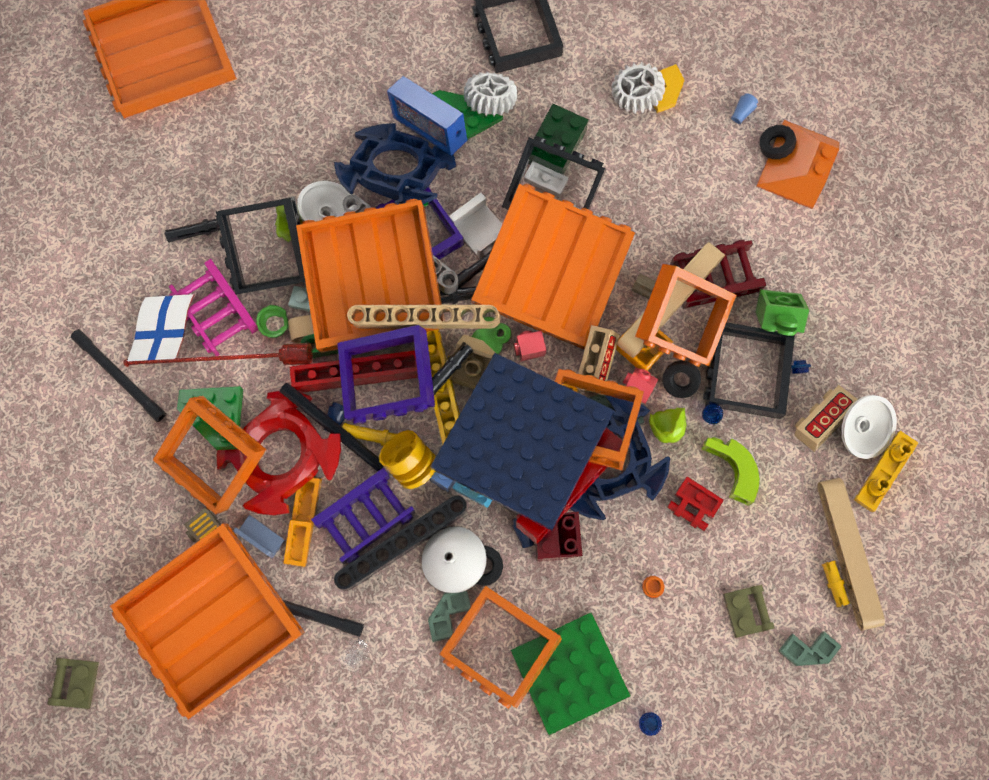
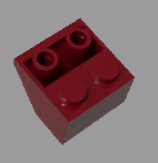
[535,512,583,562]

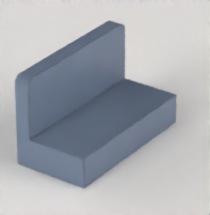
[233,515,286,559]

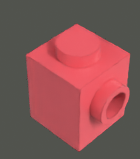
[513,331,546,361]
[623,368,658,404]

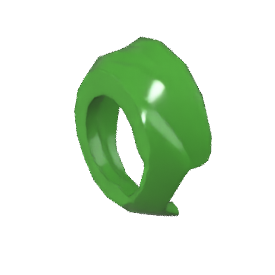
[256,305,288,338]

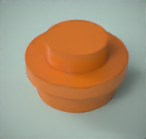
[642,576,665,598]

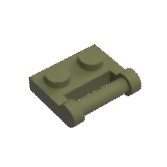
[723,585,775,638]
[47,658,99,709]

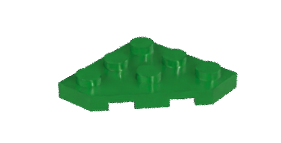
[432,90,503,140]
[177,386,244,450]

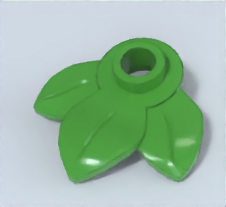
[472,317,512,354]

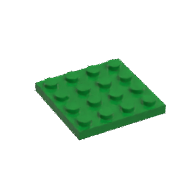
[510,612,631,735]

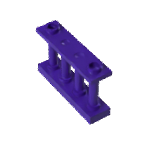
[311,468,415,564]

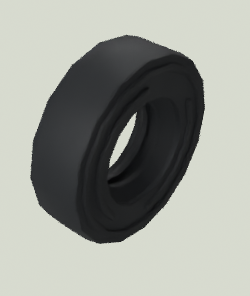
[759,125,796,159]
[662,360,701,398]
[476,546,503,586]

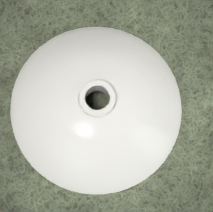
[297,181,358,222]
[842,395,897,459]
[422,527,486,593]

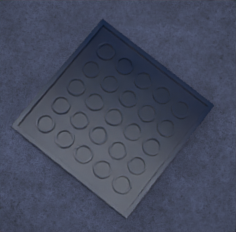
[431,353,614,531]

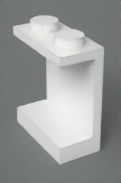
[449,193,502,259]

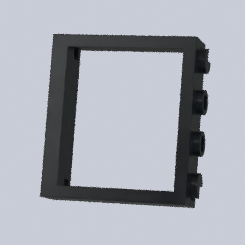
[471,0,564,73]
[502,135,606,210]
[215,196,305,295]
[703,322,795,419]

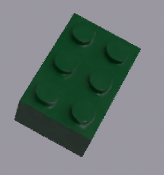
[528,104,589,175]

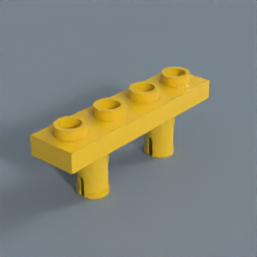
[854,430,918,512]

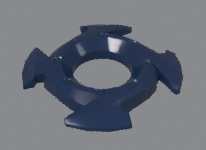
[334,123,456,205]
[570,395,670,520]

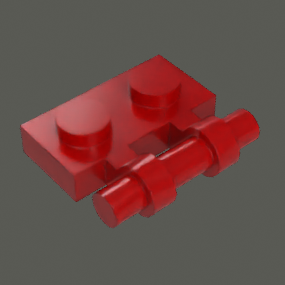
[667,476,724,531]

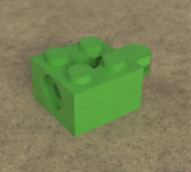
[755,289,809,336]

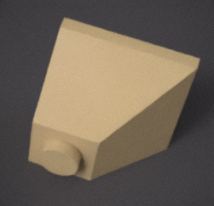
[451,335,495,389]

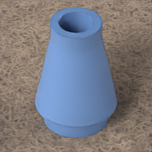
[731,93,758,124]

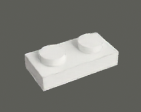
[523,161,569,197]

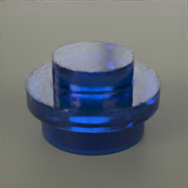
[791,360,811,374]
[702,404,724,425]
[639,712,662,736]

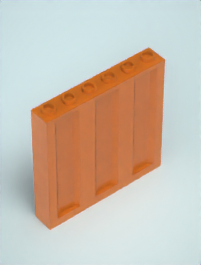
[83,0,236,118]
[470,184,635,350]
[296,199,445,353]
[110,523,305,719]

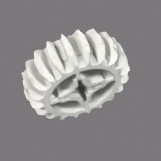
[612,62,665,114]
[464,71,517,116]

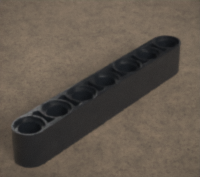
[334,496,467,591]

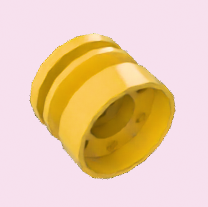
[379,430,436,489]

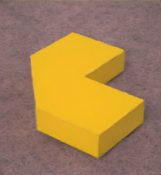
[654,64,685,113]

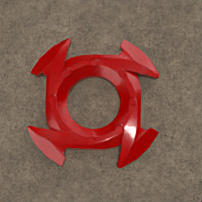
[216,391,341,516]

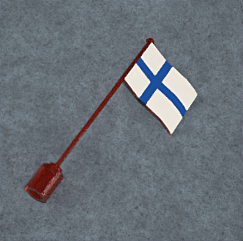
[123,294,313,367]

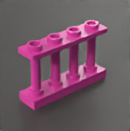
[168,259,258,357]

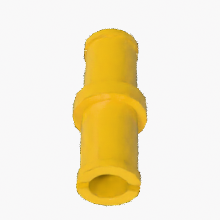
[821,560,850,607]

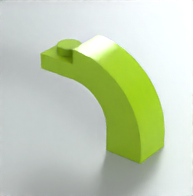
[701,437,760,506]

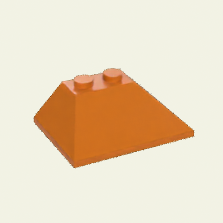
[756,120,840,209]

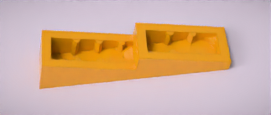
[283,477,322,567]

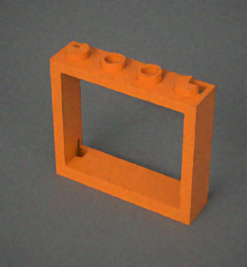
[635,264,736,367]
[555,369,644,470]
[153,396,267,514]
[440,586,562,709]

